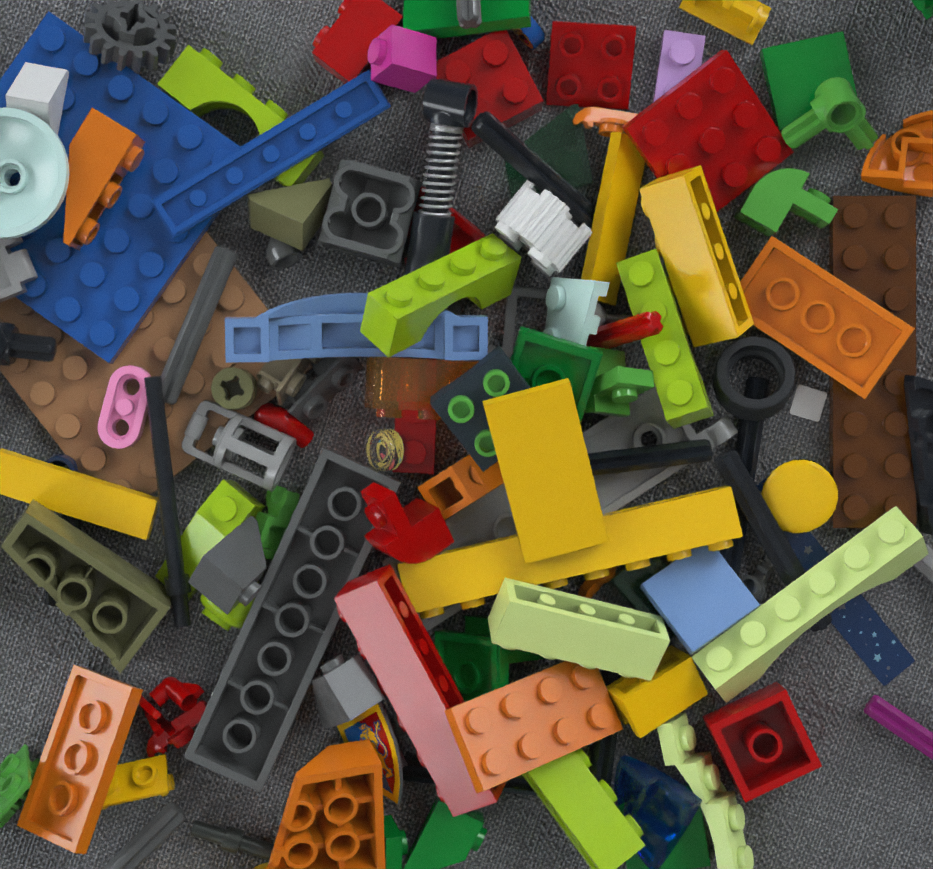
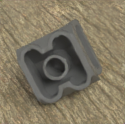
[318,160,422,268]

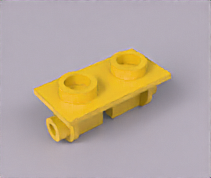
[679,0,771,46]
[102,754,175,810]

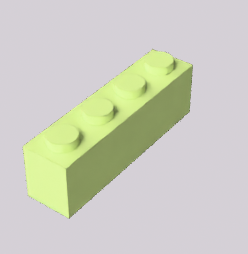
[488,577,670,681]

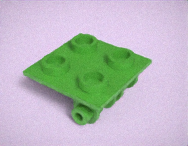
[0,744,40,828]

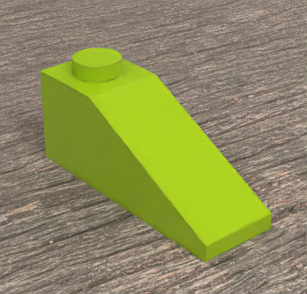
[155,479,266,602]

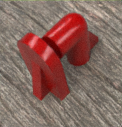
[138,676,205,737]

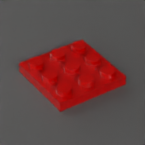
[622,50,794,212]

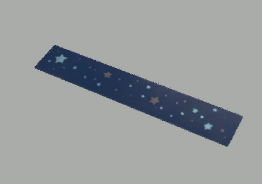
[756,479,915,686]

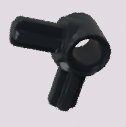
[0,322,57,366]

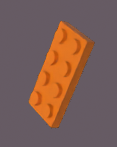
[740,236,915,399]
[444,661,623,793]
[17,665,143,854]

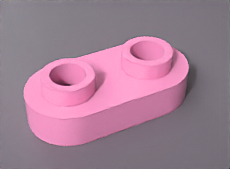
[97,365,151,449]

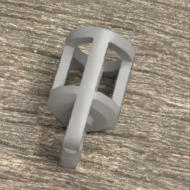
[182,400,297,492]

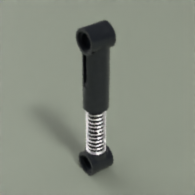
[404,78,478,359]

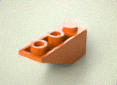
[63,107,145,251]
[417,454,504,520]

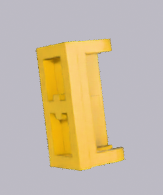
[606,645,708,738]

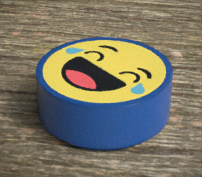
[512,16,545,50]

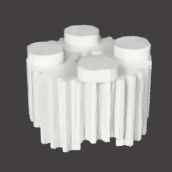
[494,180,592,277]

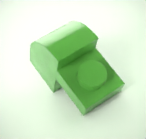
[733,168,838,237]
[585,346,654,417]

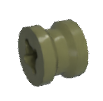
[211,367,258,410]

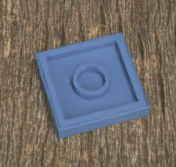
[640,545,760,655]

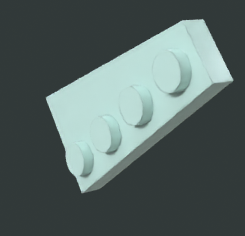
[543,277,610,346]

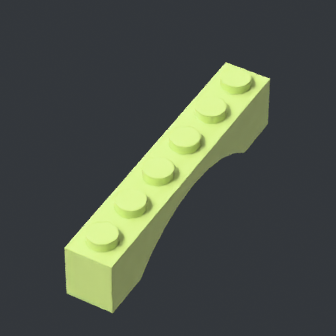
[692,506,928,703]

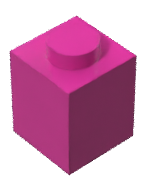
[368,24,437,93]

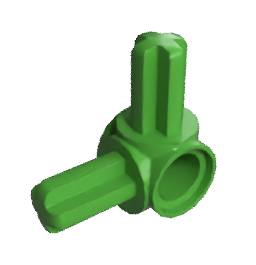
[781,77,878,150]

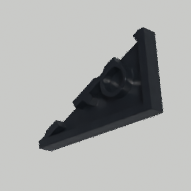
[904,375,933,535]

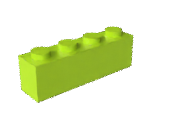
[522,748,646,869]

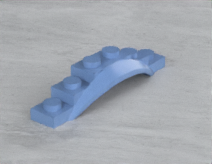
[225,293,488,363]

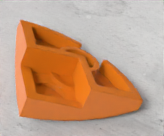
[861,110,933,197]

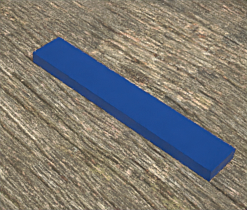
[150,70,391,239]

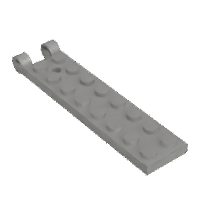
[382,372,738,631]

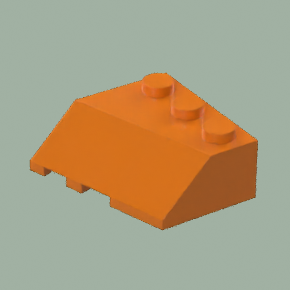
[267,739,386,869]

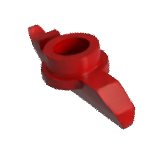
[146,700,207,757]

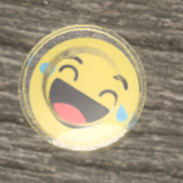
[366,429,404,471]

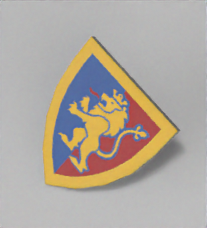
[337,701,408,804]

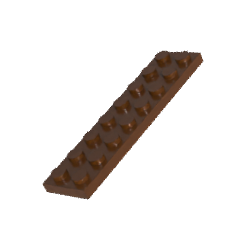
[829,196,916,528]

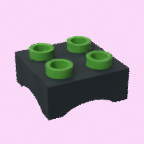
[430,346,531,472]

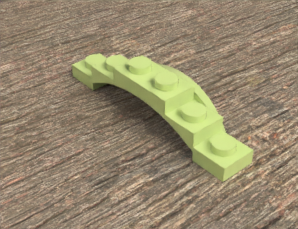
[657,713,754,869]

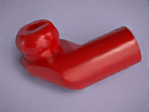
[254,402,314,448]

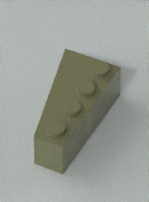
[1,499,171,674]

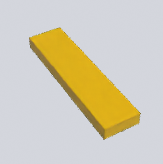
[581,132,645,306]
[0,448,159,540]

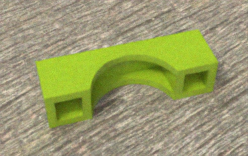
[157,44,324,187]
[360,233,522,358]
[616,249,714,429]

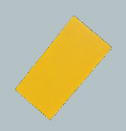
[482,378,609,564]

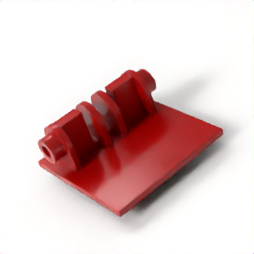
[546,21,636,110]

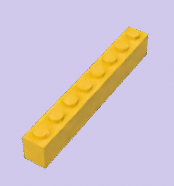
[397,485,743,619]

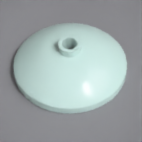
[0,107,69,239]

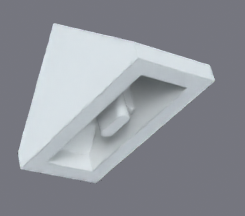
[5,62,69,135]

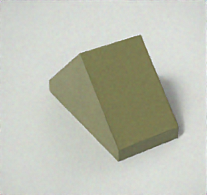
[248,178,332,251]

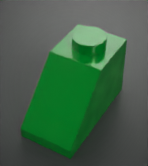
[402,795,487,869]

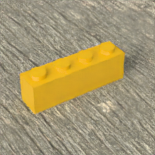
[639,165,754,347]

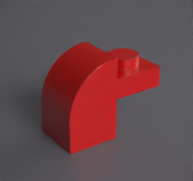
[360,482,455,564]

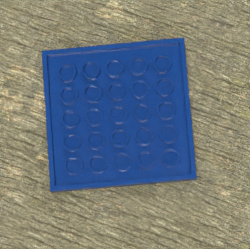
[0,11,240,364]

